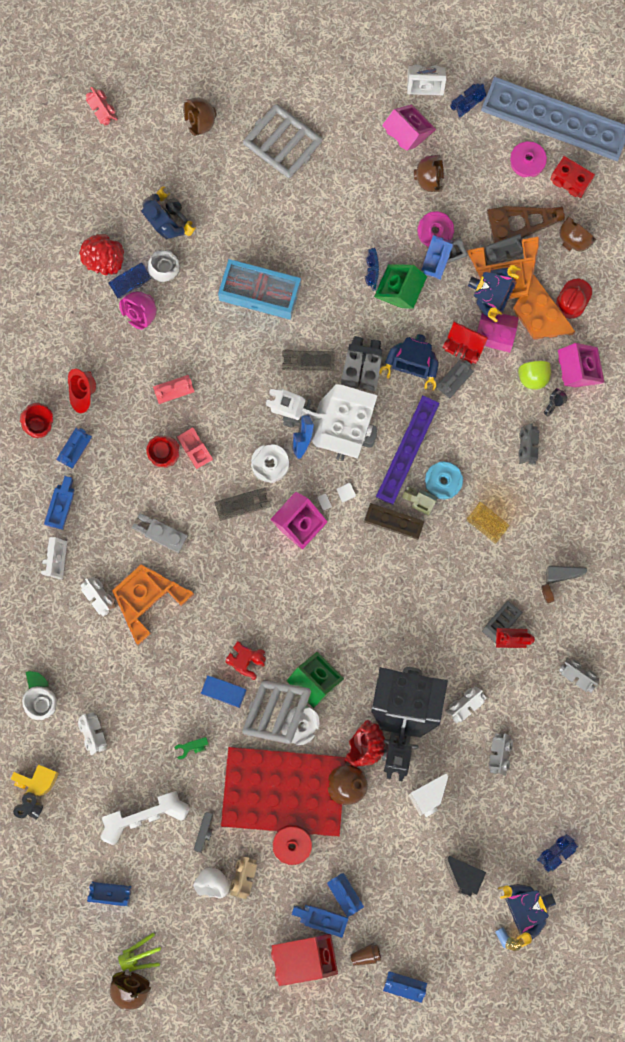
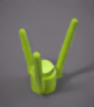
[118,933,161,972]

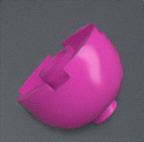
[119,291,157,330]

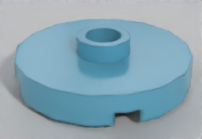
[425,461,463,500]

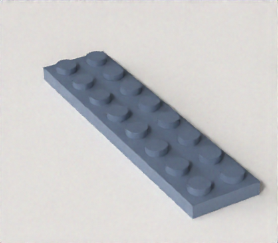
[481,77,625,162]

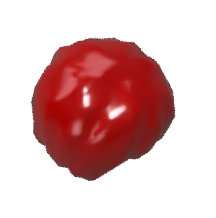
[19,402,53,439]
[146,435,180,468]

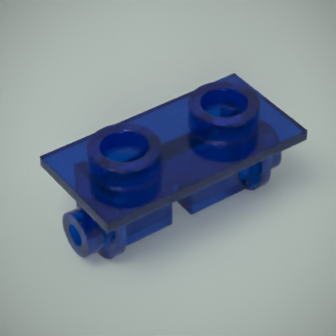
[450,83,486,118]
[536,834,578,872]

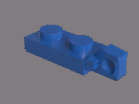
[44,476,75,530]
[292,904,349,938]

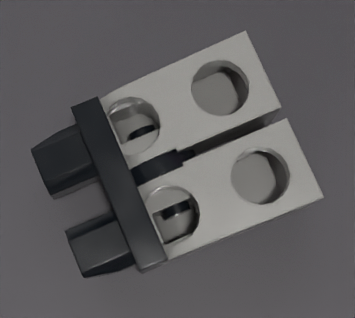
[341,336,383,391]

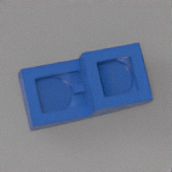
[293,415,314,459]
[200,675,247,708]

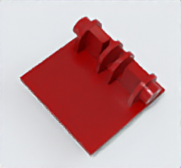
[442,321,488,364]

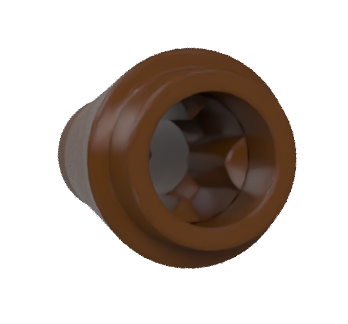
[350,944,381,966]

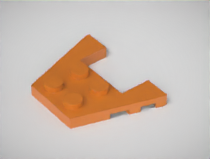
[467,237,540,299]
[112,565,194,646]

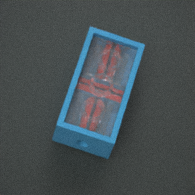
[218,259,301,320]

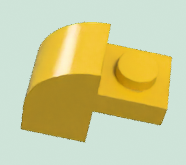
[11,765,59,797]

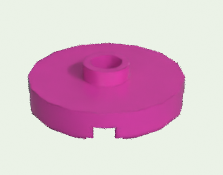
[510,141,547,178]
[417,211,454,247]

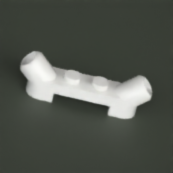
[100,791,190,845]

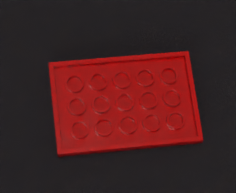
[221,747,346,837]

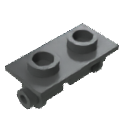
[486,234,523,263]
[436,360,474,399]
[518,424,539,465]

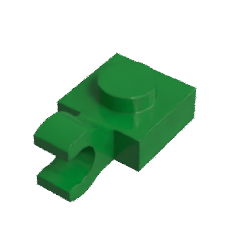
[174,737,209,760]

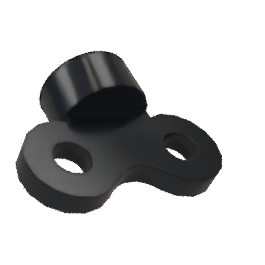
[166,198,189,223]
[544,388,567,417]
[13,792,43,820]

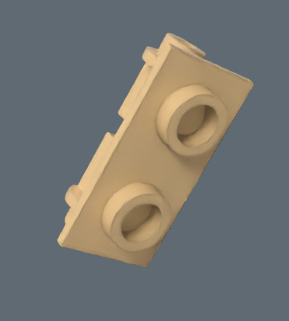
[230,856,257,899]

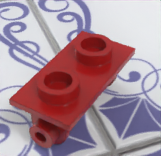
[496,628,535,648]

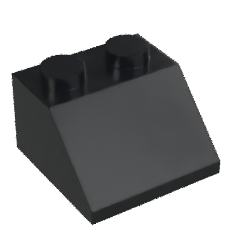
[444,856,486,897]

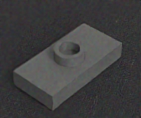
[193,812,213,853]

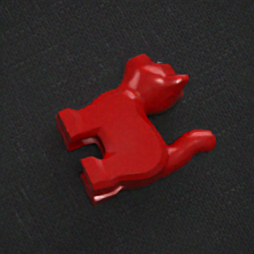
[225,641,266,680]

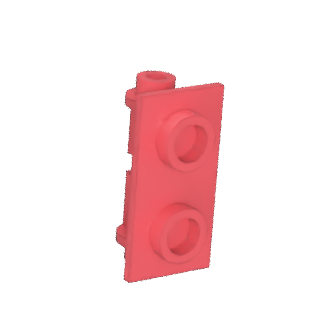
[86,87,118,126]
[153,375,195,404]

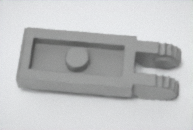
[132,513,188,554]

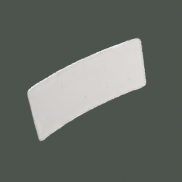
[318,483,356,510]

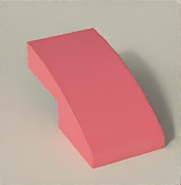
[176,428,213,469]

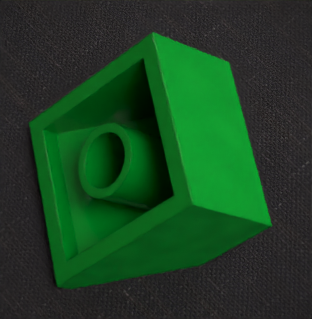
[374,264,428,309]
[286,652,344,708]

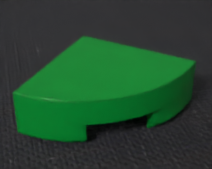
[25,671,49,689]

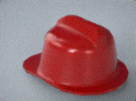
[556,278,592,319]
[68,368,97,414]

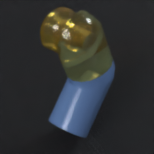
[495,927,524,951]

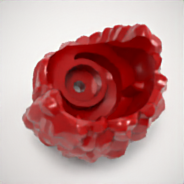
[79,234,124,276]
[345,720,385,767]

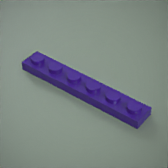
[376,395,440,505]

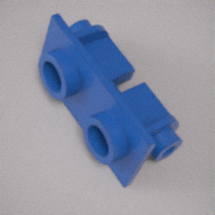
[56,428,92,469]
[327,873,364,917]
[383,971,427,1003]

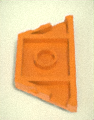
[513,275,575,340]

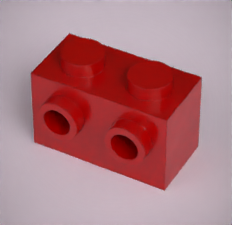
[550,156,595,198]

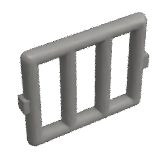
[243,104,323,178]
[242,680,311,744]

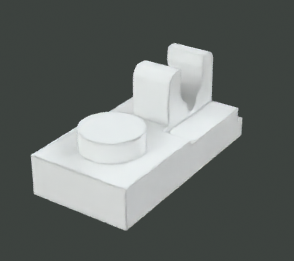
[41,537,67,579]

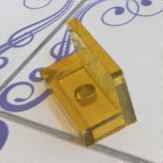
[466,502,510,544]

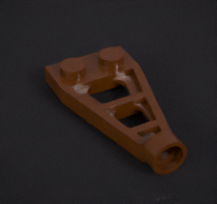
[487,206,565,243]

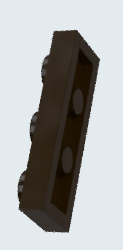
[364,503,425,540]

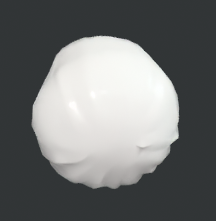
[148,250,180,282]
[22,687,57,720]
[193,868,229,898]

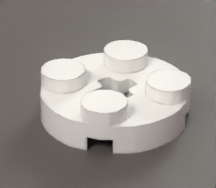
[251,444,289,483]
[282,706,320,745]

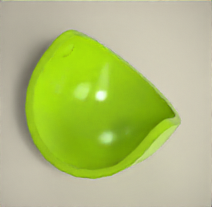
[518,361,551,390]

